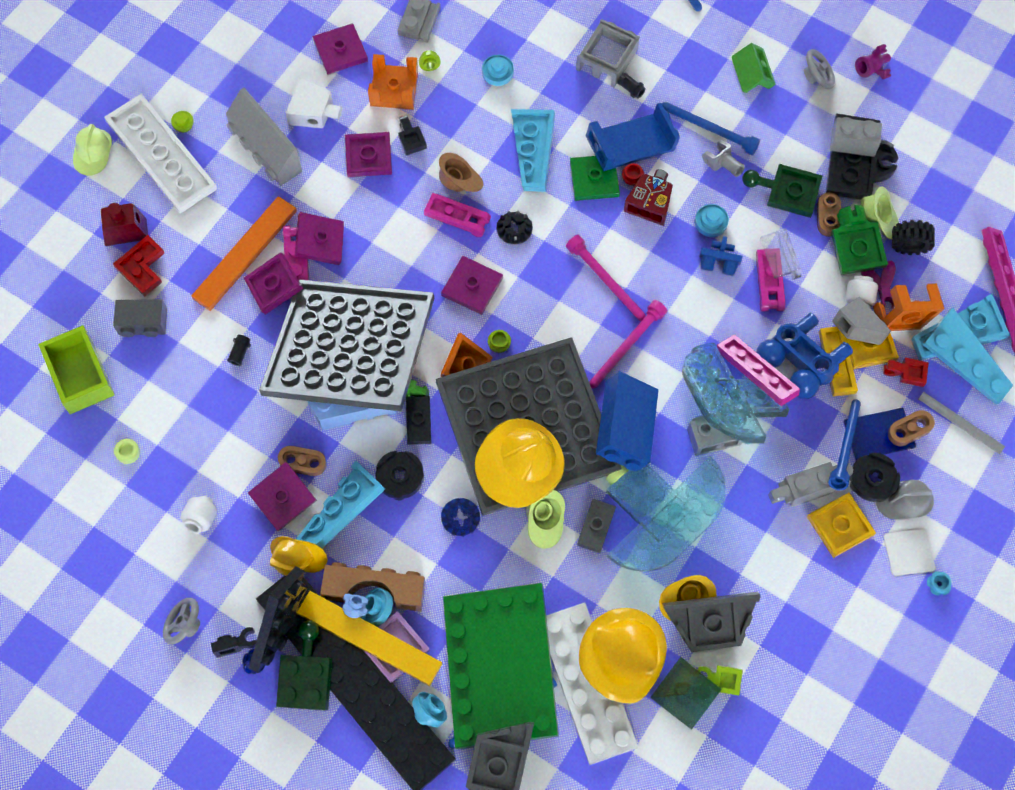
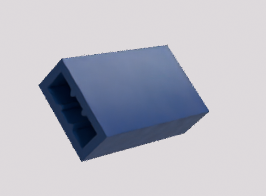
[596,371,659,472]

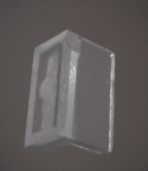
[760,228,801,280]

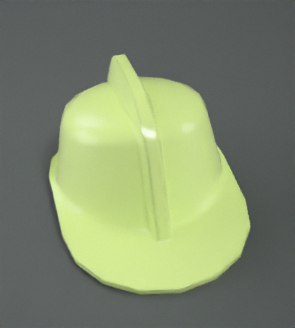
[73,124,112,176]
[861,186,899,240]
[526,490,565,549]

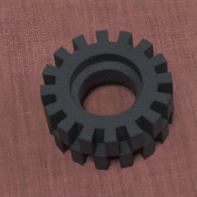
[892,220,935,255]

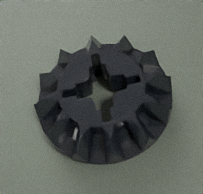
[496,210,533,244]

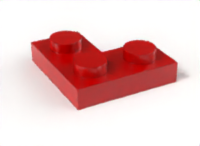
[113,235,165,297]

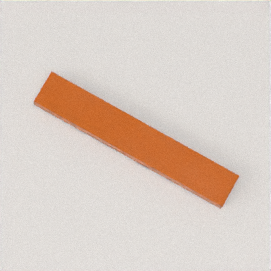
[191,196,297,311]

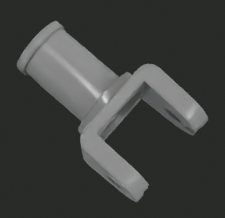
[702,140,745,177]

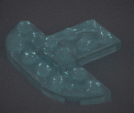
[682,343,790,444]
[606,456,726,572]

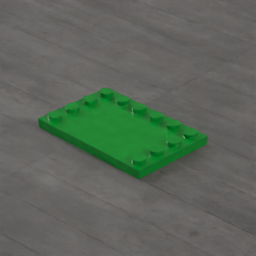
[443,583,559,749]

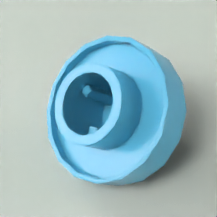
[482,55,514,86]
[694,204,729,237]
[362,588,393,626]
[412,692,447,728]

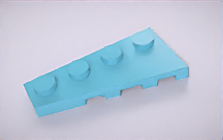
[511,109,555,192]
[911,294,1010,360]
[922,308,1013,405]
[296,461,385,548]

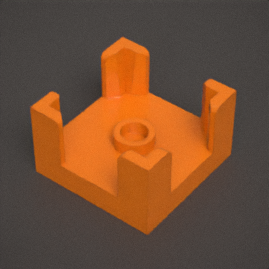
[368,54,418,110]
[873,283,945,331]

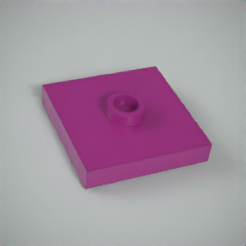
[312,23,368,75]
[345,132,392,177]
[295,212,344,265]
[244,252,303,315]
[441,256,503,315]
[248,462,317,531]

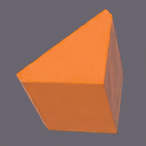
[441,333,493,377]

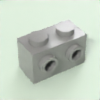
[830,117,882,157]
[687,410,745,456]

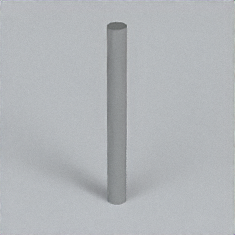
[918,392,1005,454]

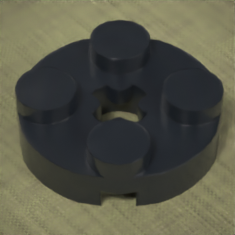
[375,451,424,501]
[850,453,900,502]

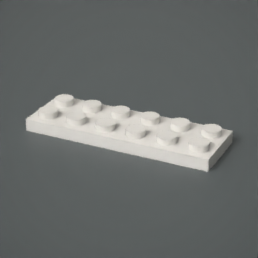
[104,94,217,214]
[546,603,638,766]

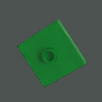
[570,156,620,201]

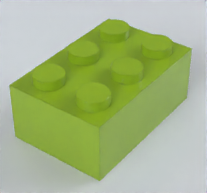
[38,325,115,414]

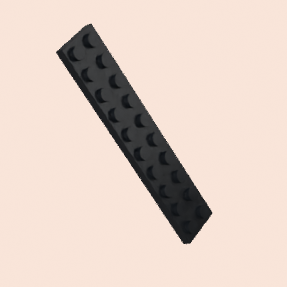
[256,576,456,790]

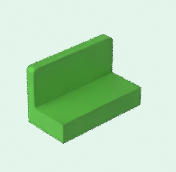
[731,42,776,93]

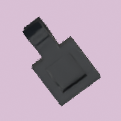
[398,115,427,156]
[211,627,256,658]

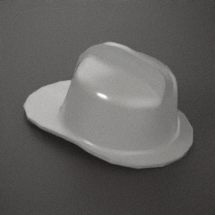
[876,479,934,520]

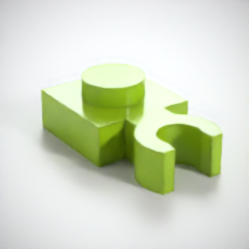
[696,665,743,696]

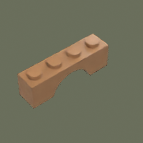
[320,562,426,612]

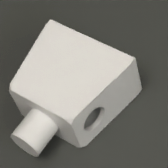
[286,78,342,128]

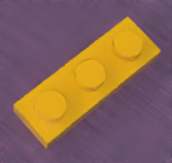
[818,327,858,397]

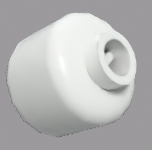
[846,276,878,307]
[181,496,217,534]

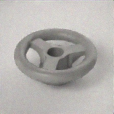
[804,49,835,89]
[163,598,200,645]

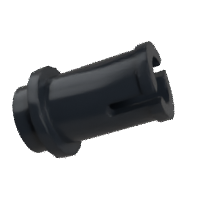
[617,72,646,99]
[227,334,251,366]

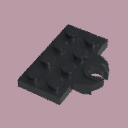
[825,113,898,200]
[249,566,307,673]

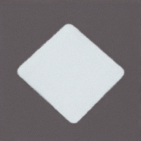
[884,529,936,576]

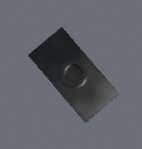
[406,396,431,445]

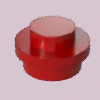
[622,163,644,185]

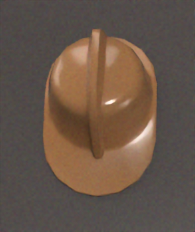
[439,152,484,192]

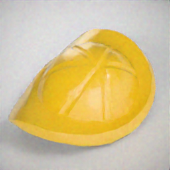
[475,418,565,508]
[579,608,667,703]

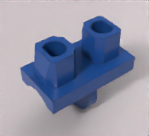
[699,236,743,276]

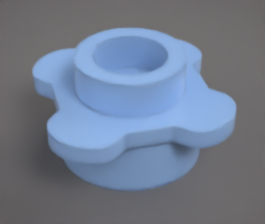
[342,594,368,618]

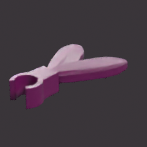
[861,260,896,309]

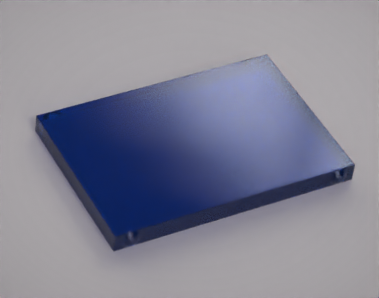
[843,408,916,460]

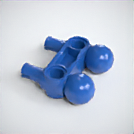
[756,312,853,399]

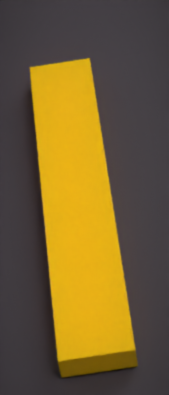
[297,591,442,686]

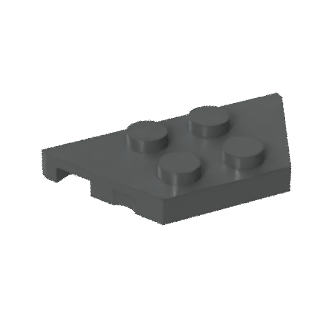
[662,591,761,652]
[466,722,534,790]

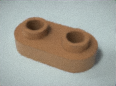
[817,192,841,237]
[888,410,935,446]
[278,446,327,476]

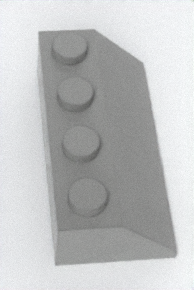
[226,88,302,186]

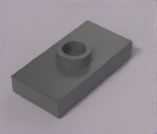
[577,499,616,553]

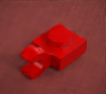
[883,357,929,387]

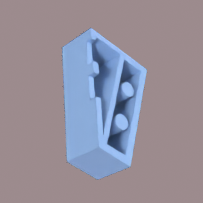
[308,401,396,430]

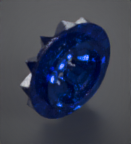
[441,498,480,537]

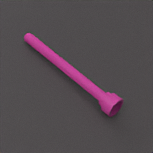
[565,234,646,321]
[589,300,668,389]

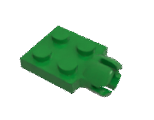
[831,205,888,275]

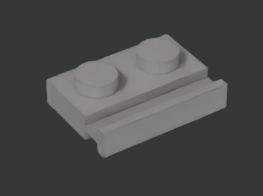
[398,0,441,43]

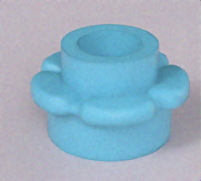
[927,571,952,596]

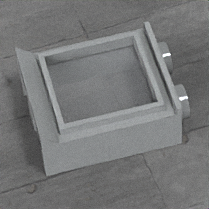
[576,19,640,88]

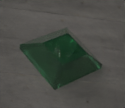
[650,657,722,730]

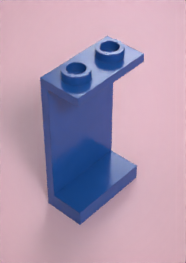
[585,103,680,172]

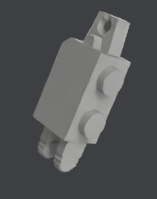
[768,462,854,506]

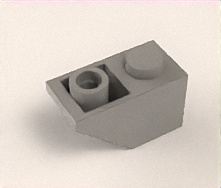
[832,297,891,345]

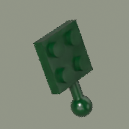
[742,164,823,218]
[276,620,333,711]

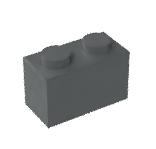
[113,299,167,337]

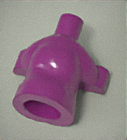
[855,44,891,79]

